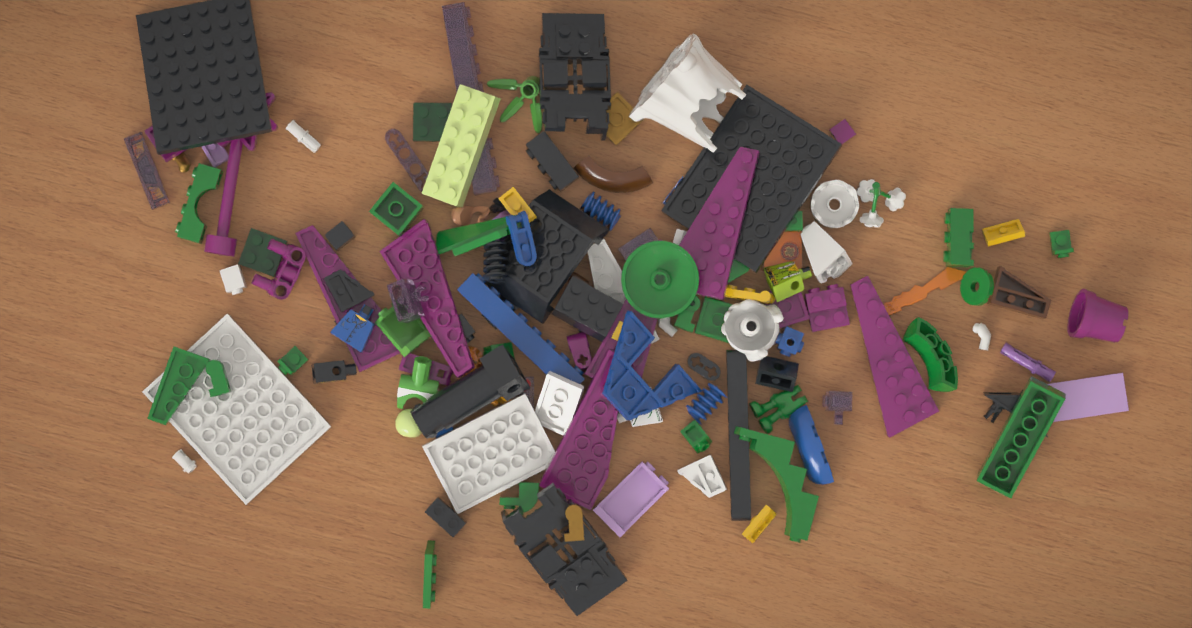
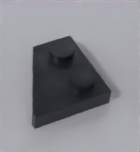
[323,269,374,313]

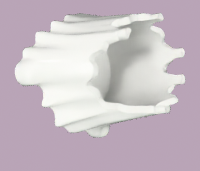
[629,33,746,152]

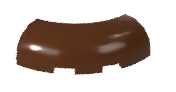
[574,156,653,193]

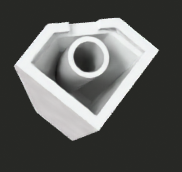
[800,221,853,283]

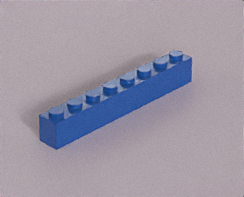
[457,273,584,384]

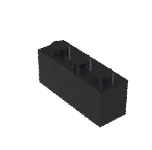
[525,131,579,192]

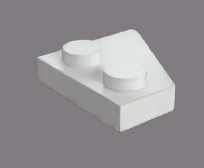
[677,455,727,498]

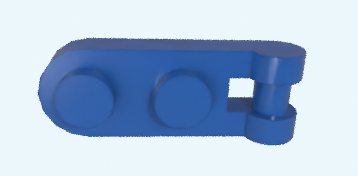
[506,211,537,266]

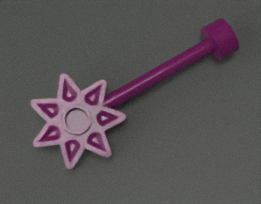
[204,92,278,257]

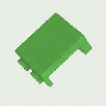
[375,296,431,358]

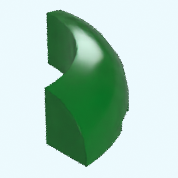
[903,317,958,392]

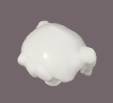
[721,299,784,362]

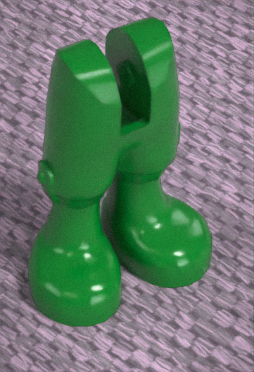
[749,385,808,434]

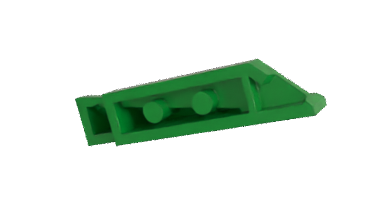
[436,215,522,257]

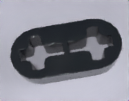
[687,353,721,381]

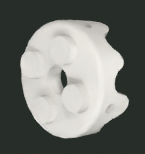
[811,180,859,228]

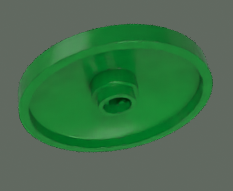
[621,241,699,318]

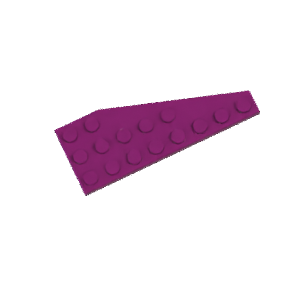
[679,147,760,300]
[539,348,618,510]

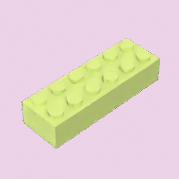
[422,84,501,207]

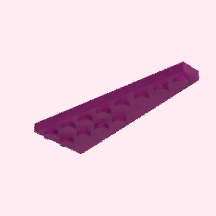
[380,219,475,378]

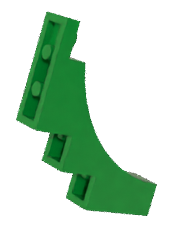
[734,426,819,543]

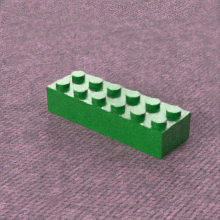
[976,376,1066,498]

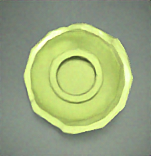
[395,409,422,438]

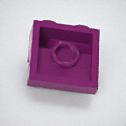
[804,284,850,332]

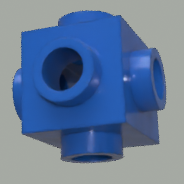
[775,326,804,357]

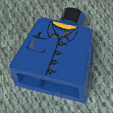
[330,304,375,353]

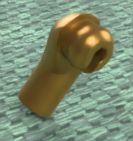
[171,153,190,173]

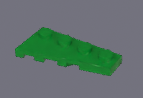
[147,346,211,425]

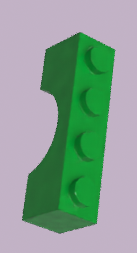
[175,163,223,244]

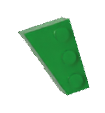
[943,208,974,268]

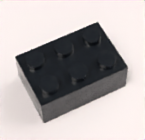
[552,276,623,342]

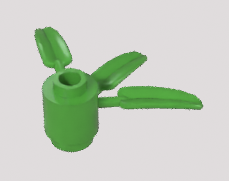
[487,76,542,133]

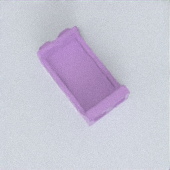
[593,461,669,537]

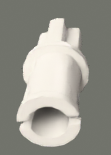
[286,120,321,153]

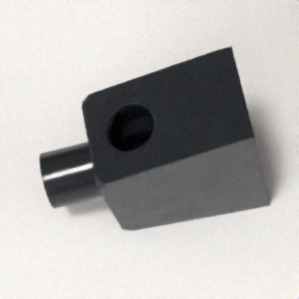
[311,360,357,384]

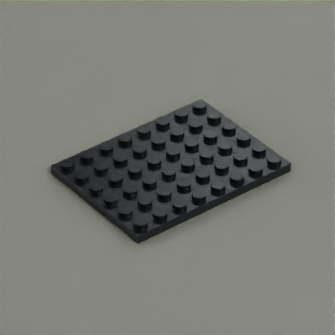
[136,0,272,155]
[661,85,842,273]

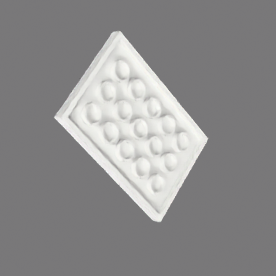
[422,393,555,514]

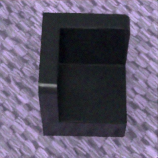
[325,221,356,251]

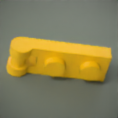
[725,285,775,304]

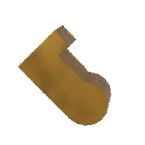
[564,504,584,542]

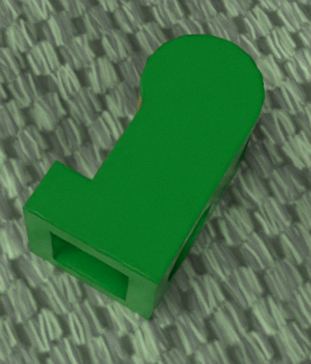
[674,296,701,333]
[205,360,231,397]

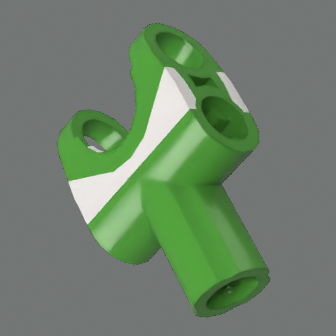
[397,356,439,409]

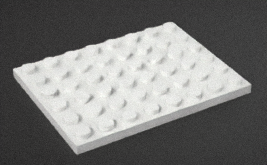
[142,314,332,505]

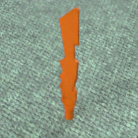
[884,267,966,316]

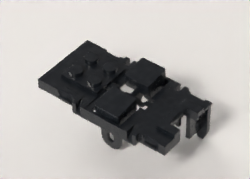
[539,13,611,141]
[501,483,628,616]

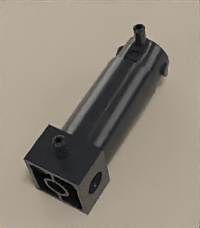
[410,344,530,439]

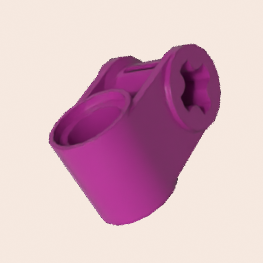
[566,332,592,369]

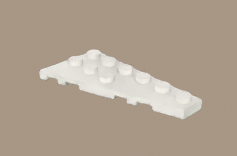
[588,239,660,344]

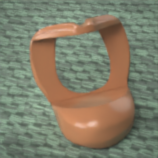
[451,205,490,227]

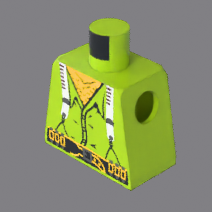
[763,261,812,302]

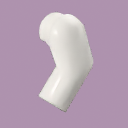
[658,317,677,337]
[973,323,991,351]

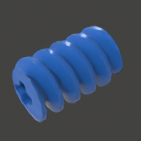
[580,191,622,231]
[686,383,728,425]

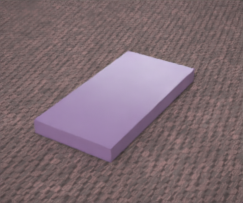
[1048,373,1129,422]

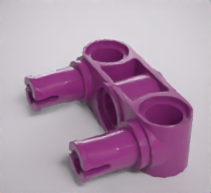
[251,239,306,300]

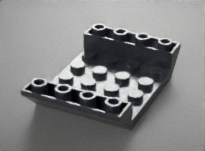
[484,189,609,324]

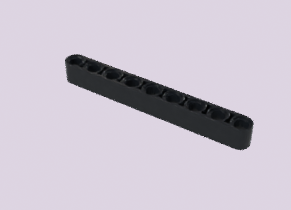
[726,350,751,521]

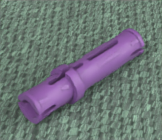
[1000,342,1056,382]

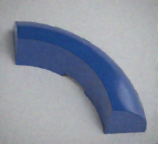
[789,405,834,485]

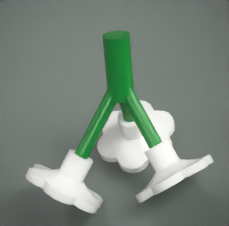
[856,179,906,227]

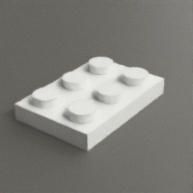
[535,371,585,436]

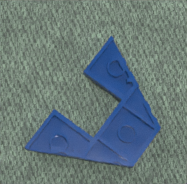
[602,311,702,421]

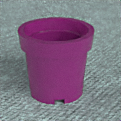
[1067,289,1128,343]

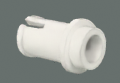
[172,449,197,474]

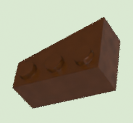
[987,266,1051,319]

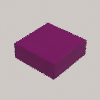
[829,119,856,144]

